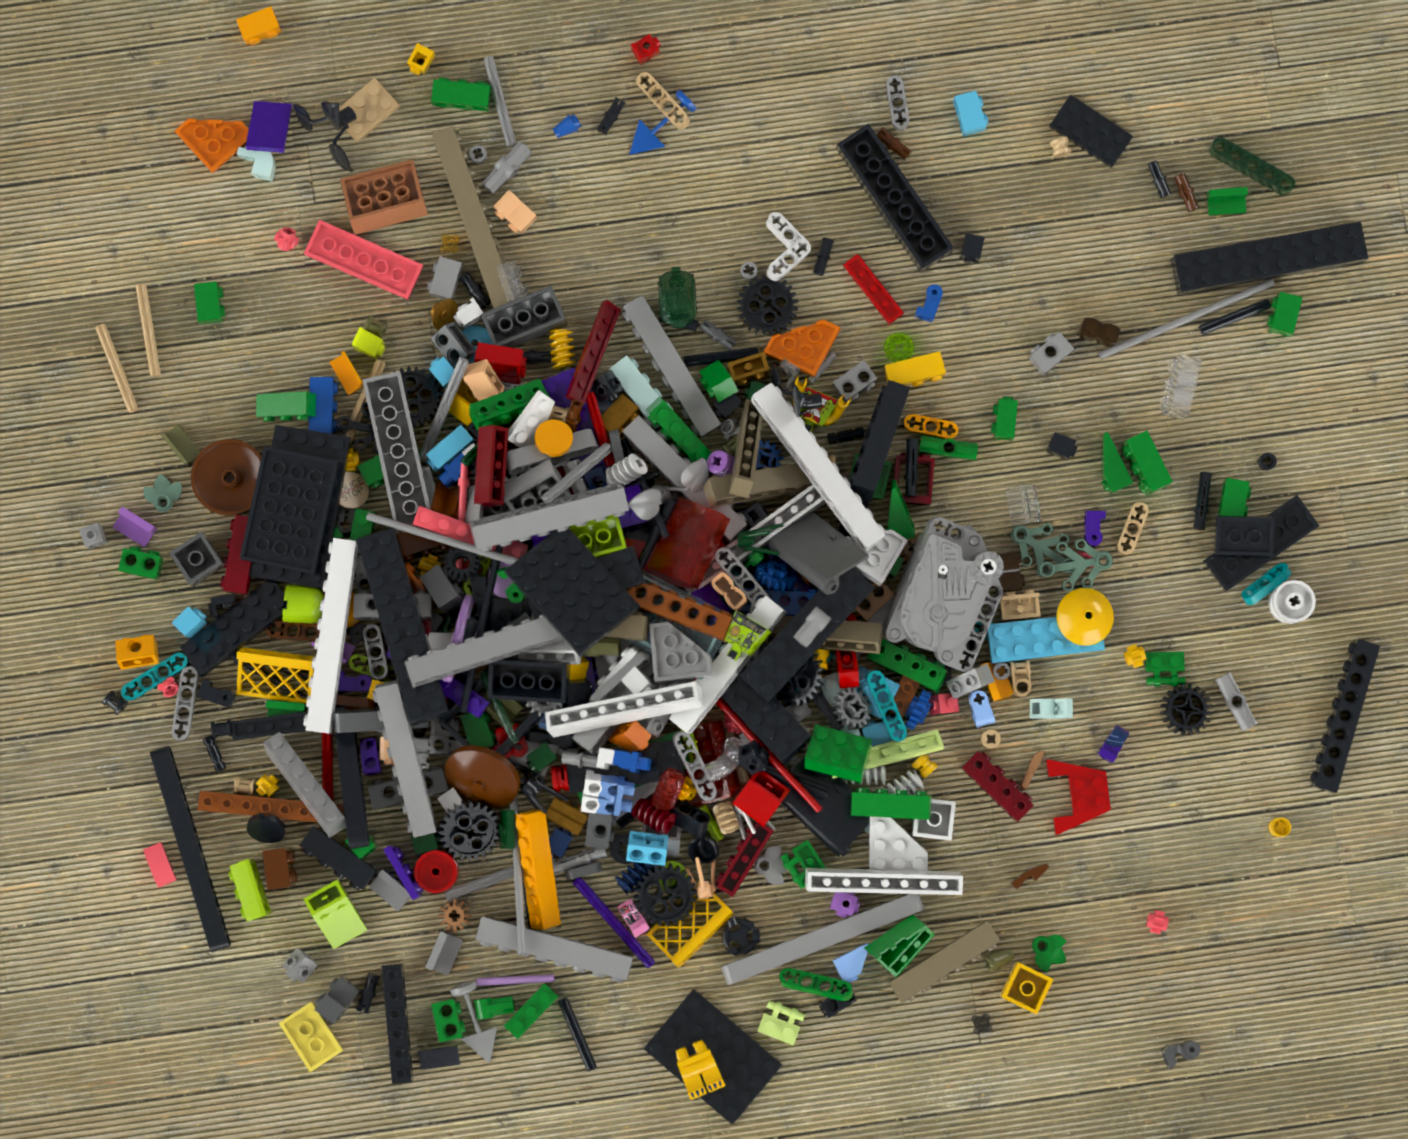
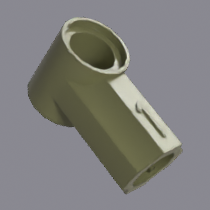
[582,638,621,657]

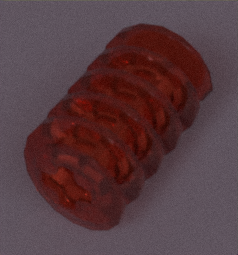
[651,768,685,811]

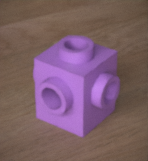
[829,892,860,918]

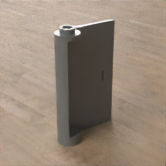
[768,512,869,595]

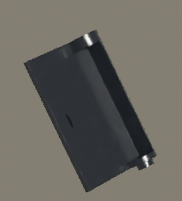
[780,755,869,857]

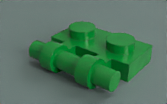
[1145,652,1185,687]
[780,839,826,889]

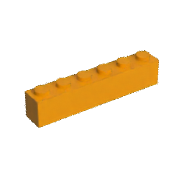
[515,810,561,930]

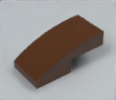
[1010,864,1049,889]

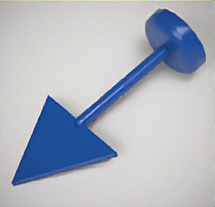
[629,89,697,155]

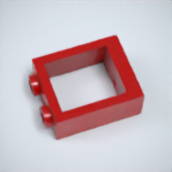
[474,342,527,385]

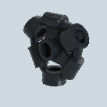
[722,916,760,956]

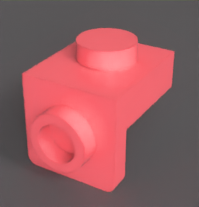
[928,693,959,715]

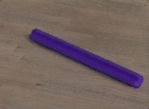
[573,877,655,968]

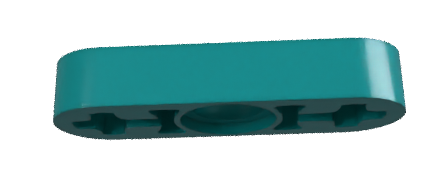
[1241,563,1291,605]

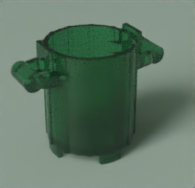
[658,267,697,328]

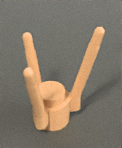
[686,857,716,899]

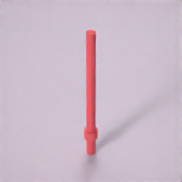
[455,463,470,570]

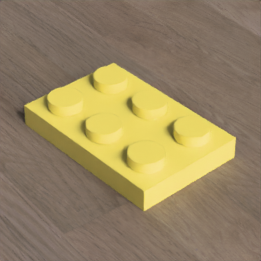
[279,1001,343,1072]

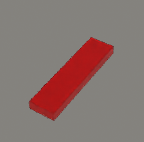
[843,254,904,325]

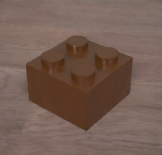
[262,848,298,890]

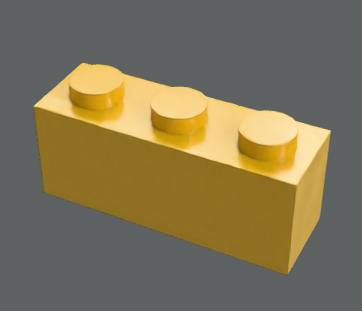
[884,351,946,387]

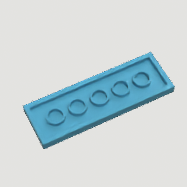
[987,613,1105,664]

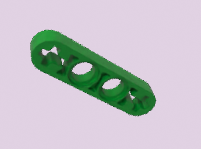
[779,968,853,1001]

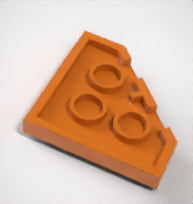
[174,118,249,174]
[763,319,841,378]

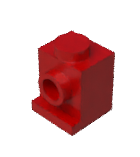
[630,34,661,65]

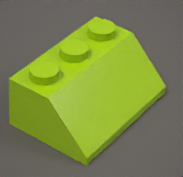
[568,515,627,558]
[228,859,272,922]

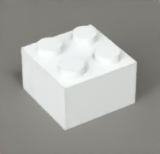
[911,799,956,841]

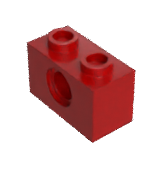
[835,650,859,689]

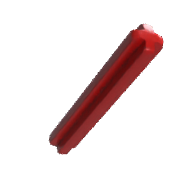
[586,392,615,467]
[322,729,333,802]

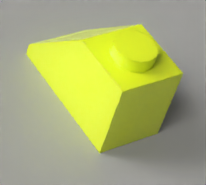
[352,327,386,360]

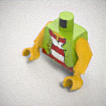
[792,376,851,432]

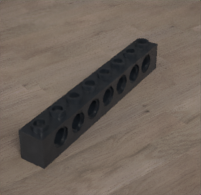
[1310,639,1380,794]

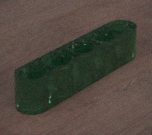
[1209,137,1295,196]

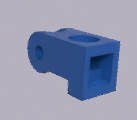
[914,284,943,323]

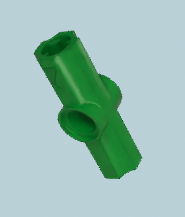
[919,436,978,461]

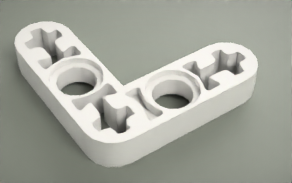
[766,212,811,281]

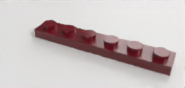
[565,299,621,405]

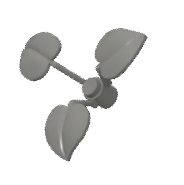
[628,457,709,540]

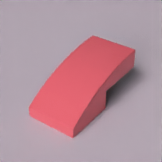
[143,842,177,888]

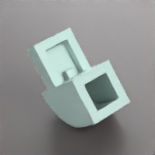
[237,146,276,181]
[1030,698,1073,719]

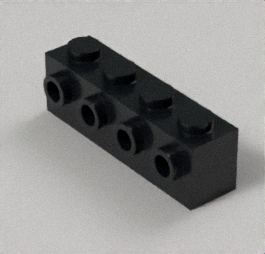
[300,826,378,891]

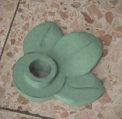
[144,474,182,512]

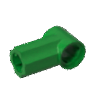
[474,996,515,1020]

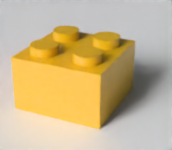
[999,961,1054,1015]

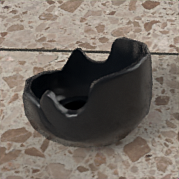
[687,835,719,864]

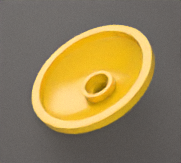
[1056,588,1114,646]

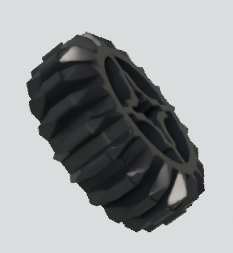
[1160,684,1213,736]

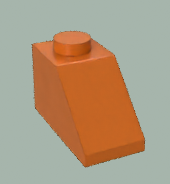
[608,721,652,752]

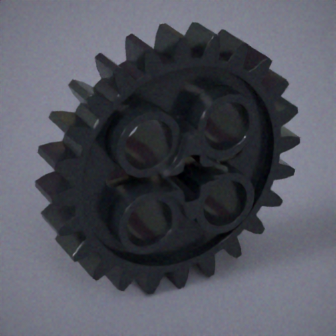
[737,274,798,336]
[393,366,443,428]
[776,653,826,706]
[438,799,501,861]
[633,863,697,926]

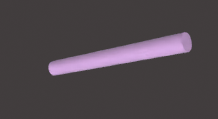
[477,974,555,986]

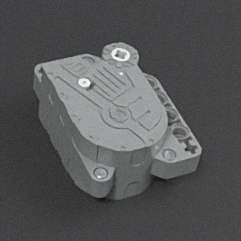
[883,517,1004,672]

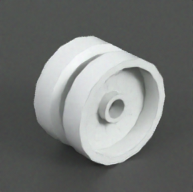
[1268,580,1316,624]

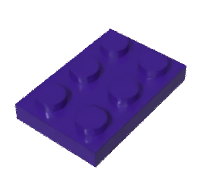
[383,845,424,900]

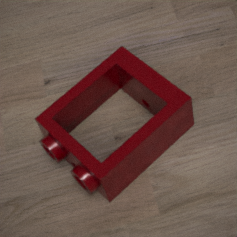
[894,453,935,506]

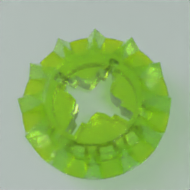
[884,333,914,362]

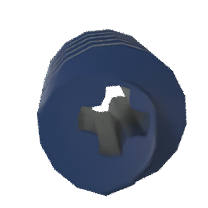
[615,862,654,897]

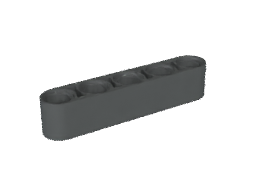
[333,708,429,733]

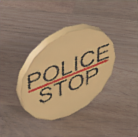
[340,471,369,509]

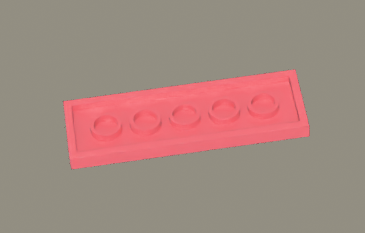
[304,220,424,300]

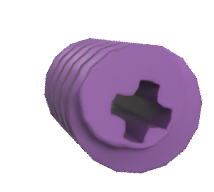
[707,450,735,477]

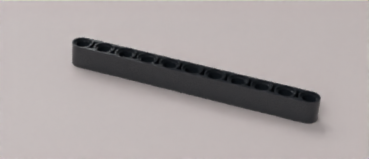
[150,745,231,953]

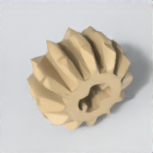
[713,801,739,834]

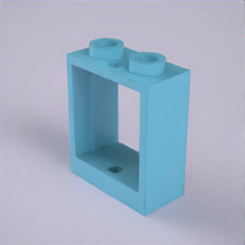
[426,425,476,474]

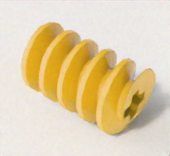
[549,329,576,370]

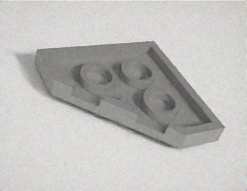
[649,622,713,683]

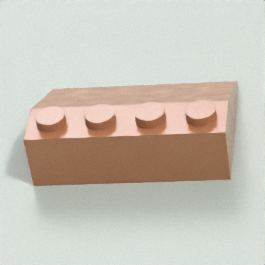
[340,159,428,235]

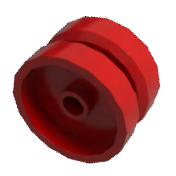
[414,850,459,893]

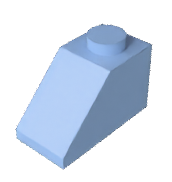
[832,943,868,983]

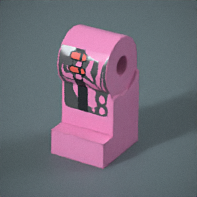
[618,898,650,938]

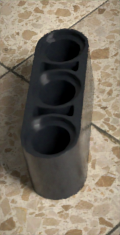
[658,792,710,837]

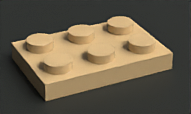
[339,77,400,144]

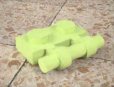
[757,1000,805,1045]

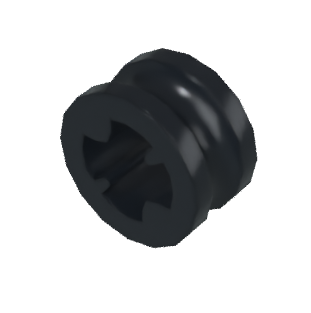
[1258,453,1277,471]

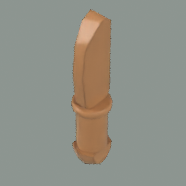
[1020,751,1044,790]

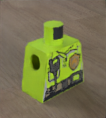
[725,610,771,661]

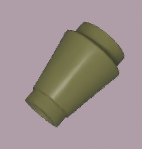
[984,948,1014,971]

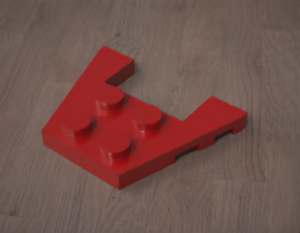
[1046,759,1111,835]

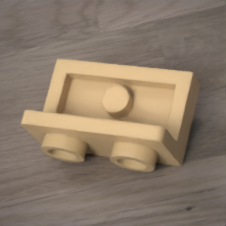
[1000,590,1041,621]

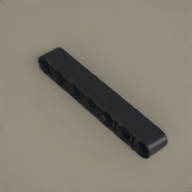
[335,732,370,850]

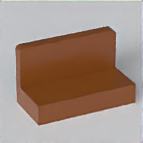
[430,481,460,519]

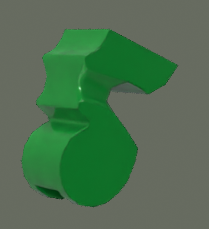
[497,565,524,603]

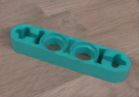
[121,653,189,701]
[866,670,907,742]

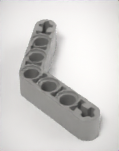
[715,547,770,666]

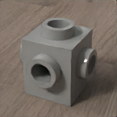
[282,948,318,983]

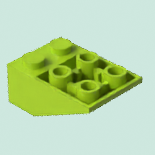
[303,879,368,949]

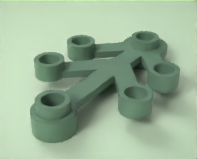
[1011,523,1075,578]
[1039,539,1113,591]

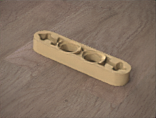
[636,72,690,129]

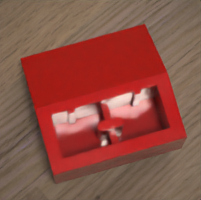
[732,771,790,826]

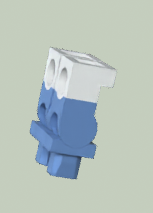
[581,770,635,816]

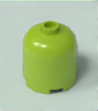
[283,584,324,624]

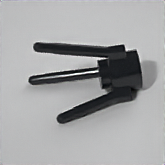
[520,778,569,814]

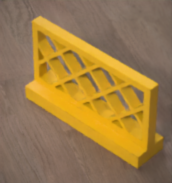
[236,647,315,704]
[646,881,735,968]

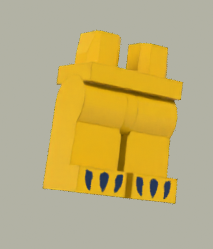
[676,1040,725,1100]

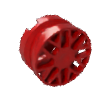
[551,764,569,792]

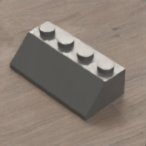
[481,285,568,348]

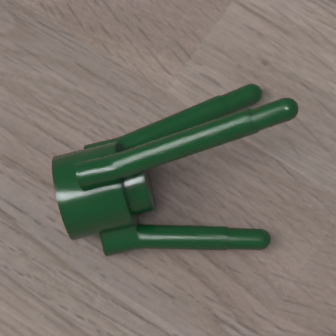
[738,523,783,555]

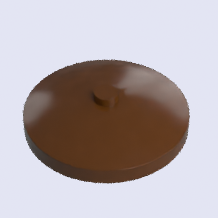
[191,439,262,516]
[445,745,520,808]

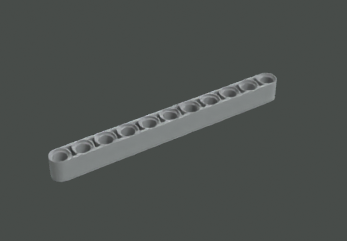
[721,894,925,985]

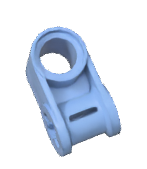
[968,690,995,728]

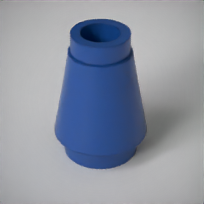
[553,114,582,138]

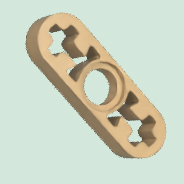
[1116,502,1149,555]

